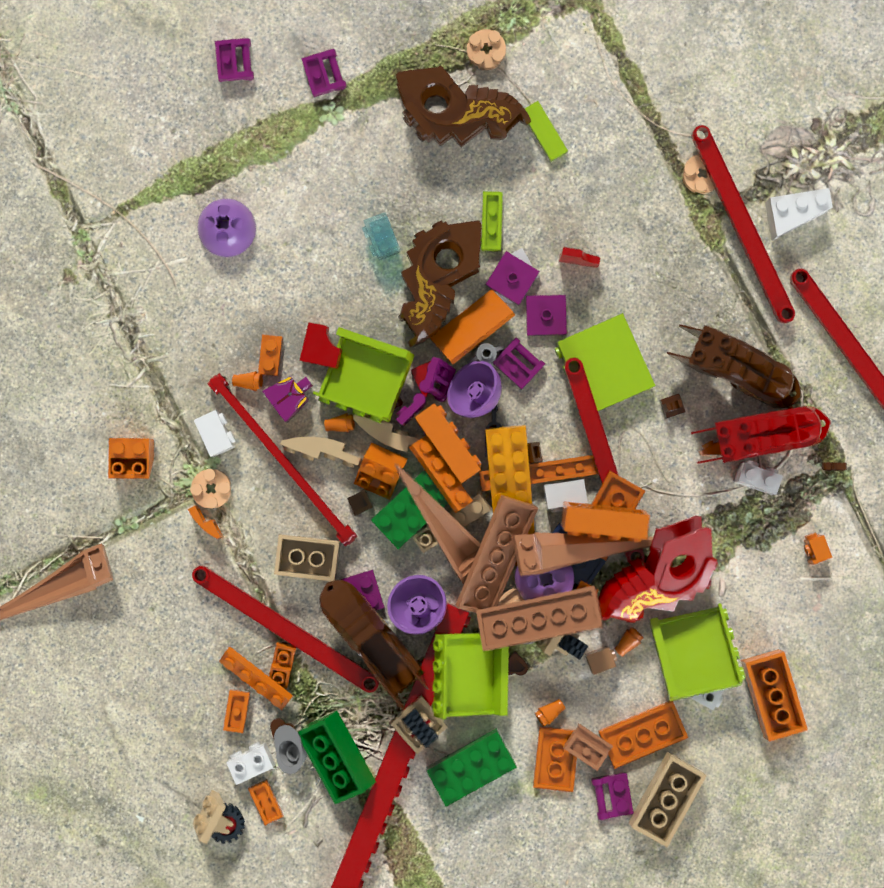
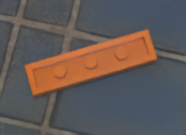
[409,435,473,513]
[219,647,293,710]

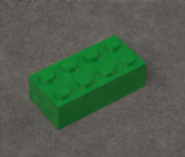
[371,470,448,549]
[298,711,376,805]
[426,728,517,807]

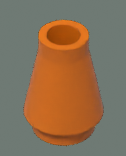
[232,371,263,391]
[324,413,355,432]
[614,627,644,657]
[535,699,566,726]

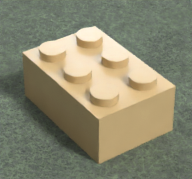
[274,534,341,581]

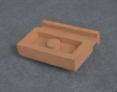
[563,723,613,771]

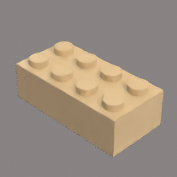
[629,752,707,848]

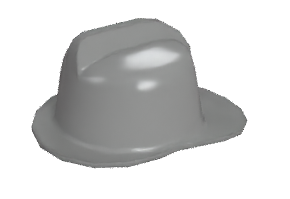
[274,725,307,774]

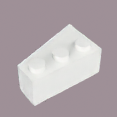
[765,188,833,241]

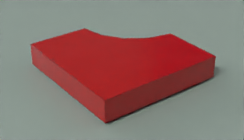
[559,247,600,268]
[299,322,342,369]

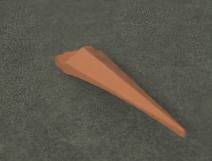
[395,464,481,584]
[513,532,653,576]
[0,543,114,620]

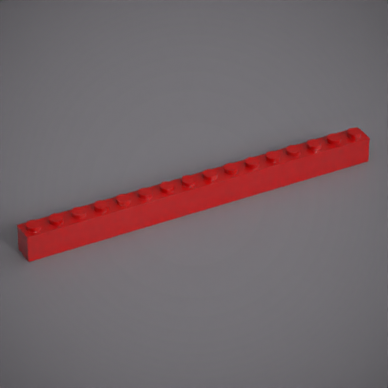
[331,602,471,888]

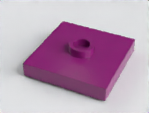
[485,251,540,306]
[526,295,567,336]

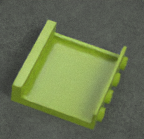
[554,313,656,411]
[313,327,415,424]
[650,603,745,701]
[432,633,509,719]

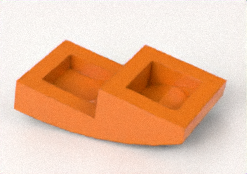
[188,505,224,539]

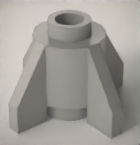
[467,341,505,367]

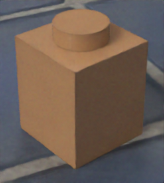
[585,646,618,675]

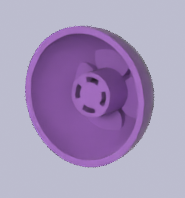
[197,199,256,257]
[447,361,502,418]
[515,565,574,600]
[387,575,447,635]

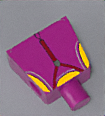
[262,376,313,423]

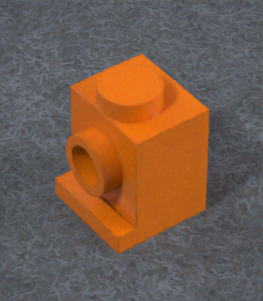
[804,532,833,565]

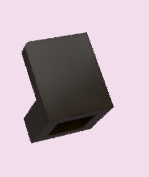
[347,489,374,516]

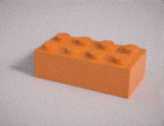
[415,403,482,484]
[561,501,650,542]
[740,649,808,742]

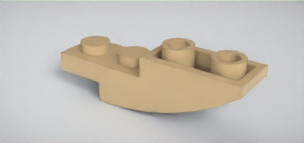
[353,414,424,453]
[280,437,362,468]
[412,493,492,553]

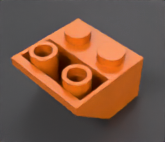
[108,438,154,479]
[354,442,408,500]

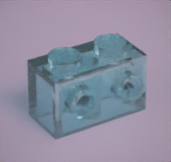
[361,212,401,261]

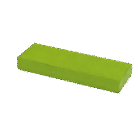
[524,101,568,162]
[481,191,503,252]

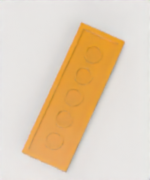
[485,425,535,535]

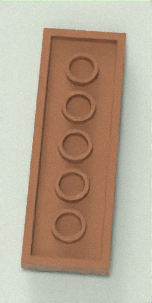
[456,495,538,613]
[476,586,603,651]

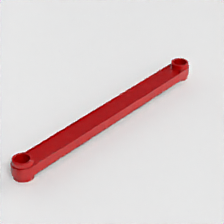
[691,125,795,324]
[790,269,884,410]
[564,358,645,564]
[207,373,358,547]
[192,566,379,693]

